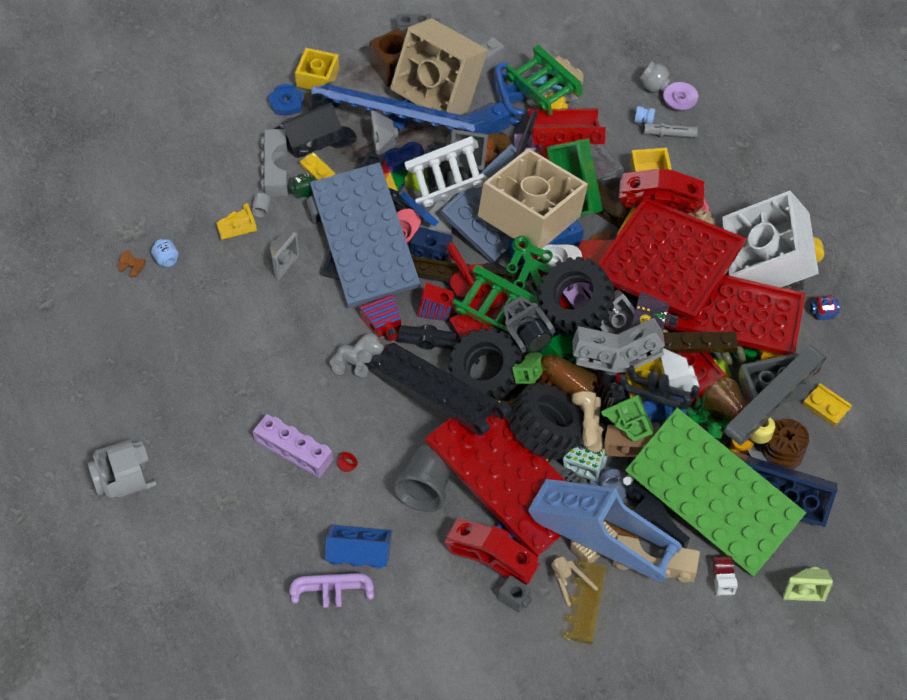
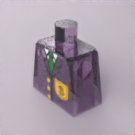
[631,292,679,331]

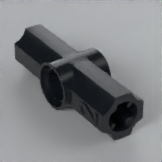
[398,325,457,350]

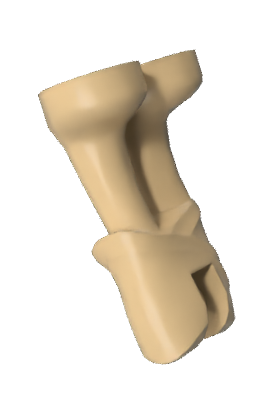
[572,391,603,453]

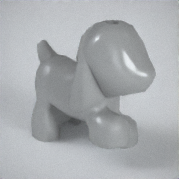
[330,333,384,378]

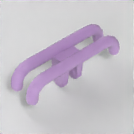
[290,573,374,607]

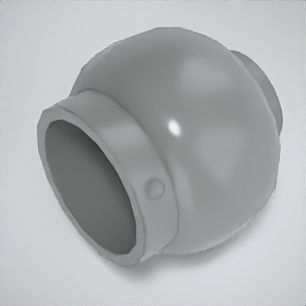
[639,61,670,92]

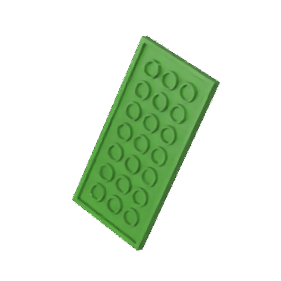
[625,408,806,576]

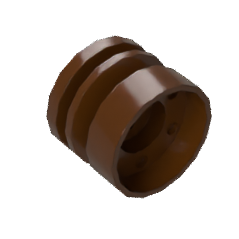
[762,418,809,469]

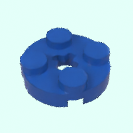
[269,84,304,115]

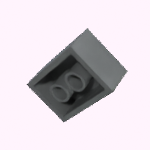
[738,353,811,404]

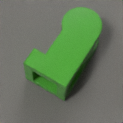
[513,352,544,384]

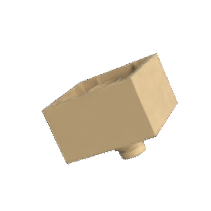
[390,18,488,115]
[478,148,588,249]

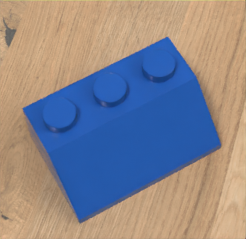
[325,525,393,568]

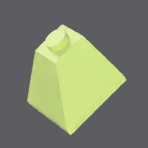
[783,567,833,601]

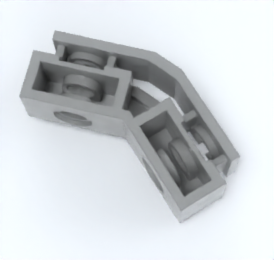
[572,318,665,373]

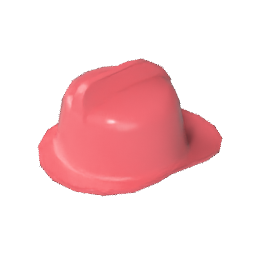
[397,209,421,245]

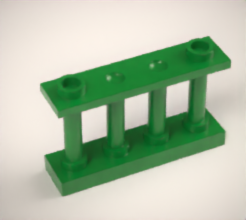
[505,45,583,116]
[453,264,541,337]

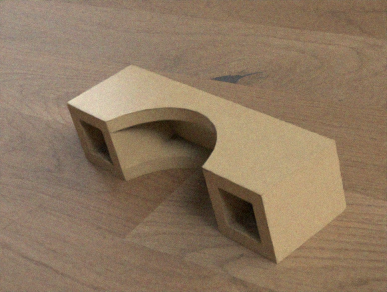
[612,535,700,582]

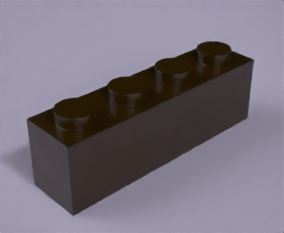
[595,181,634,229]

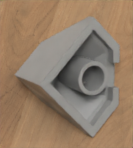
[371,111,398,155]

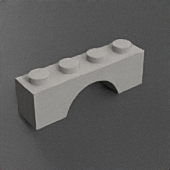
[261,129,288,197]

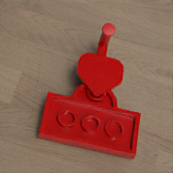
[447,242,519,338]

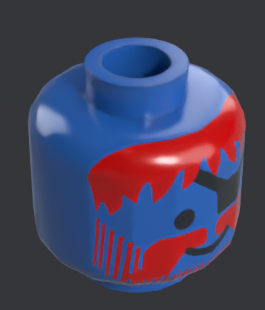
[810,295,840,320]

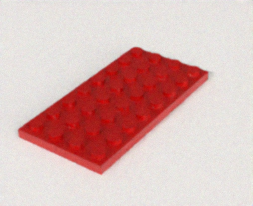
[642,275,806,356]
[424,414,567,557]

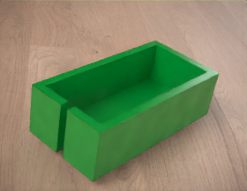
[547,139,603,216]

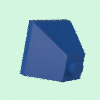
[463,102,510,136]

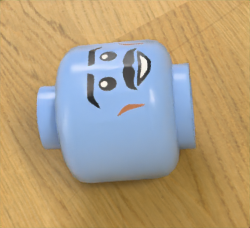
[151,239,179,267]

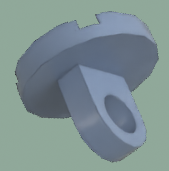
[590,467,630,502]

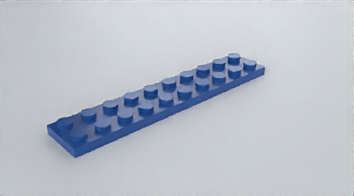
[311,84,488,132]

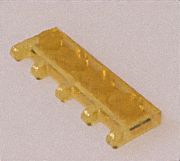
[563,561,607,645]

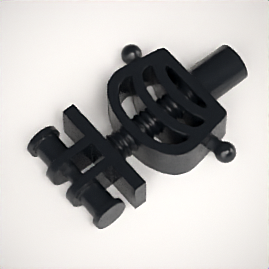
[594,370,626,423]

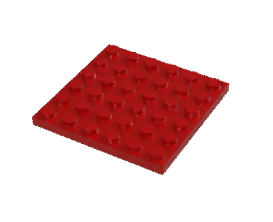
[598,197,746,321]

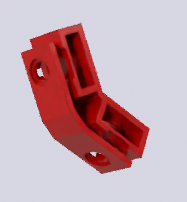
[619,168,705,214]
[445,518,540,585]

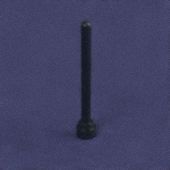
[514,110,538,159]

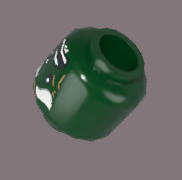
[290,173,315,198]

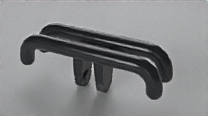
[619,365,699,410]

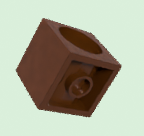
[369,28,406,87]

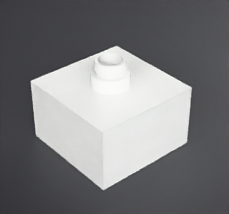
[722,191,819,287]

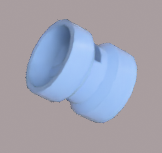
[634,106,655,124]

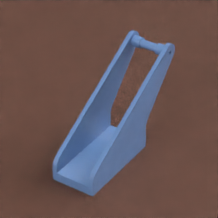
[528,479,682,582]

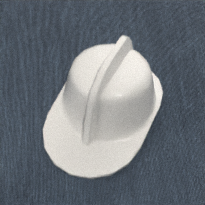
[537,244,582,267]

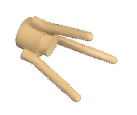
[551,557,598,606]

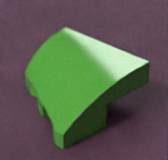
[601,394,655,441]

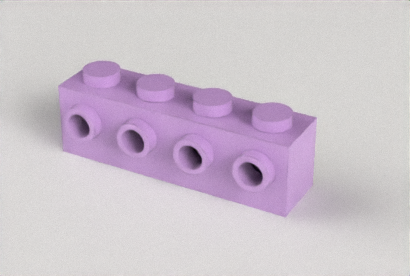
[253,414,333,478]

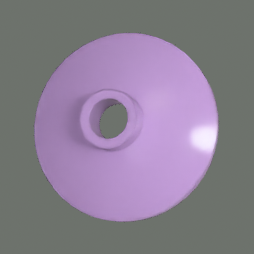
[663,82,698,110]

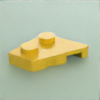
[217,203,257,240]

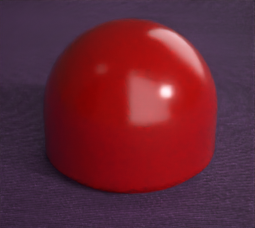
[337,452,358,472]

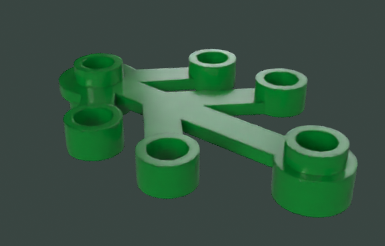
[506,236,555,297]
[686,409,732,438]

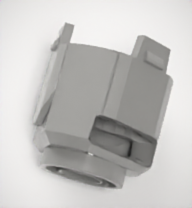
[88,439,156,498]

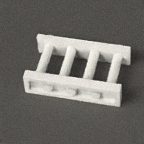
[404,136,488,207]

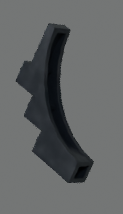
[626,457,690,549]

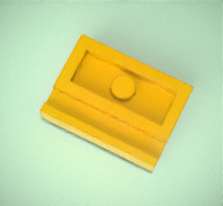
[803,383,852,427]

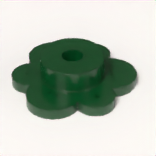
[692,394,706,415]

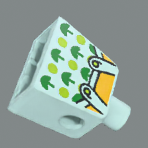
[563,436,607,482]

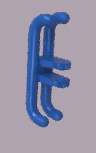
[493,62,525,125]

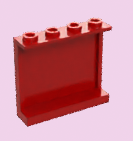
[527,108,606,145]

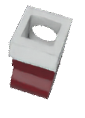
[713,556,738,596]

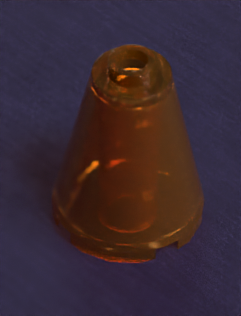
[543,354,597,398]
[704,377,748,422]

